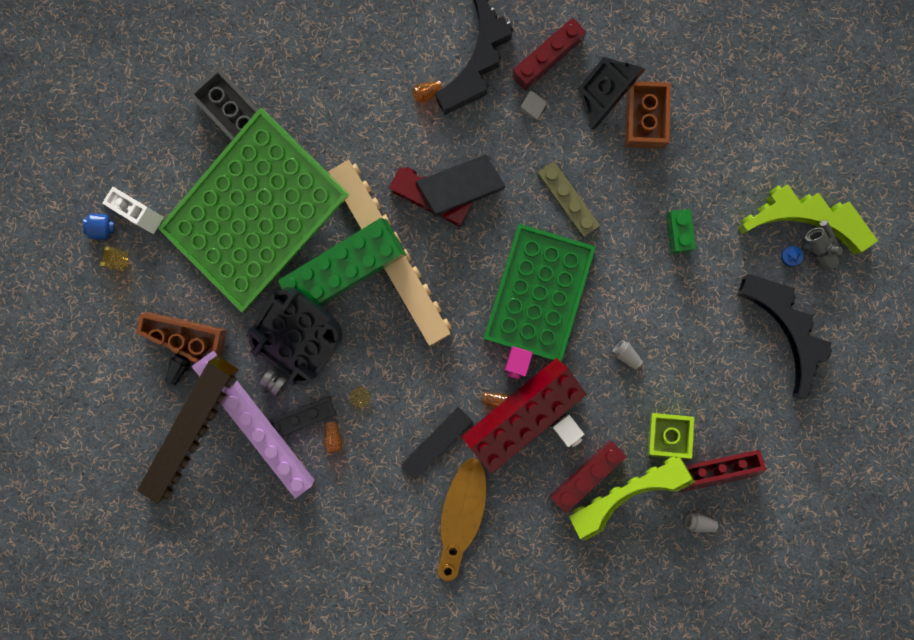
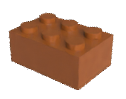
[624,82,671,149]

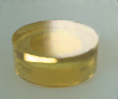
[350,387,371,407]

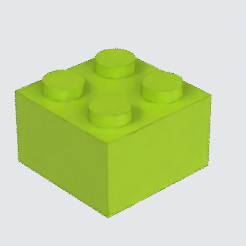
[647,413,694,460]

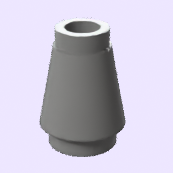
[612,340,643,370]
[685,512,718,533]

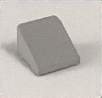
[520,90,547,120]

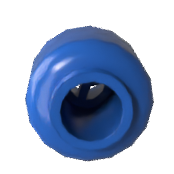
[83,213,114,240]

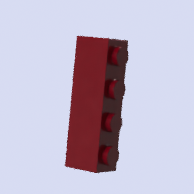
[512,17,586,91]
[389,167,472,228]
[549,440,626,513]
[680,450,767,492]

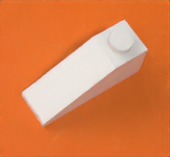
[102,187,164,234]

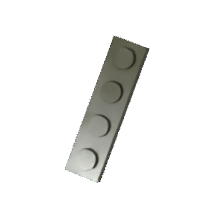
[537,161,600,238]

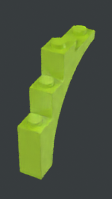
[738,184,878,255]

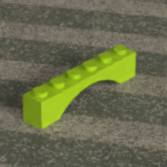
[569,457,695,541]

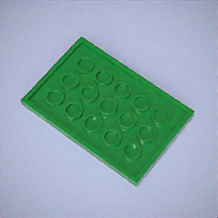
[483,224,596,362]

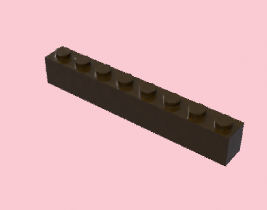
[137,355,239,504]

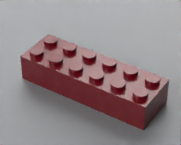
[461,358,587,474]

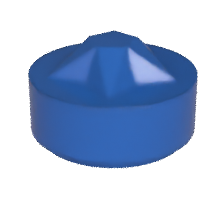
[781,246,803,267]

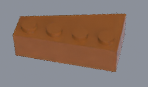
[136,312,227,363]

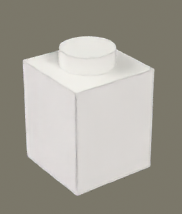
[551,414,585,447]

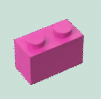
[504,346,533,380]

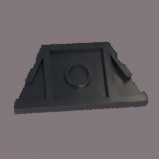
[578,57,646,130]

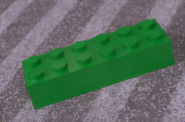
[278,218,407,307]

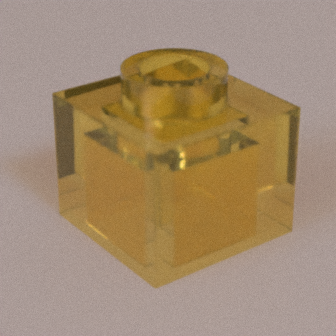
[100,246,129,271]

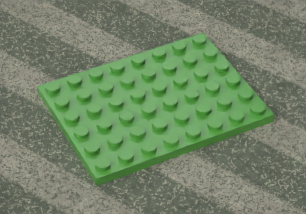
[158,108,350,313]

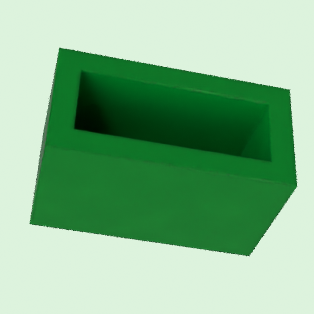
[666,209,696,254]

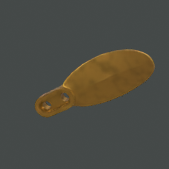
[438,458,486,581]

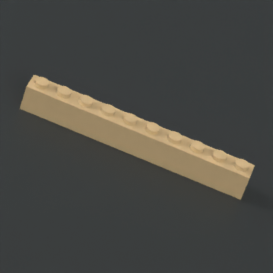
[328,160,452,347]

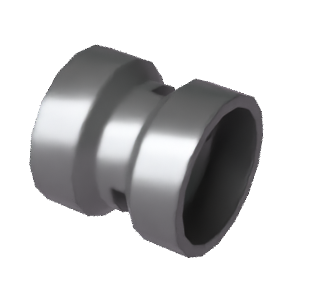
[259,369,287,397]

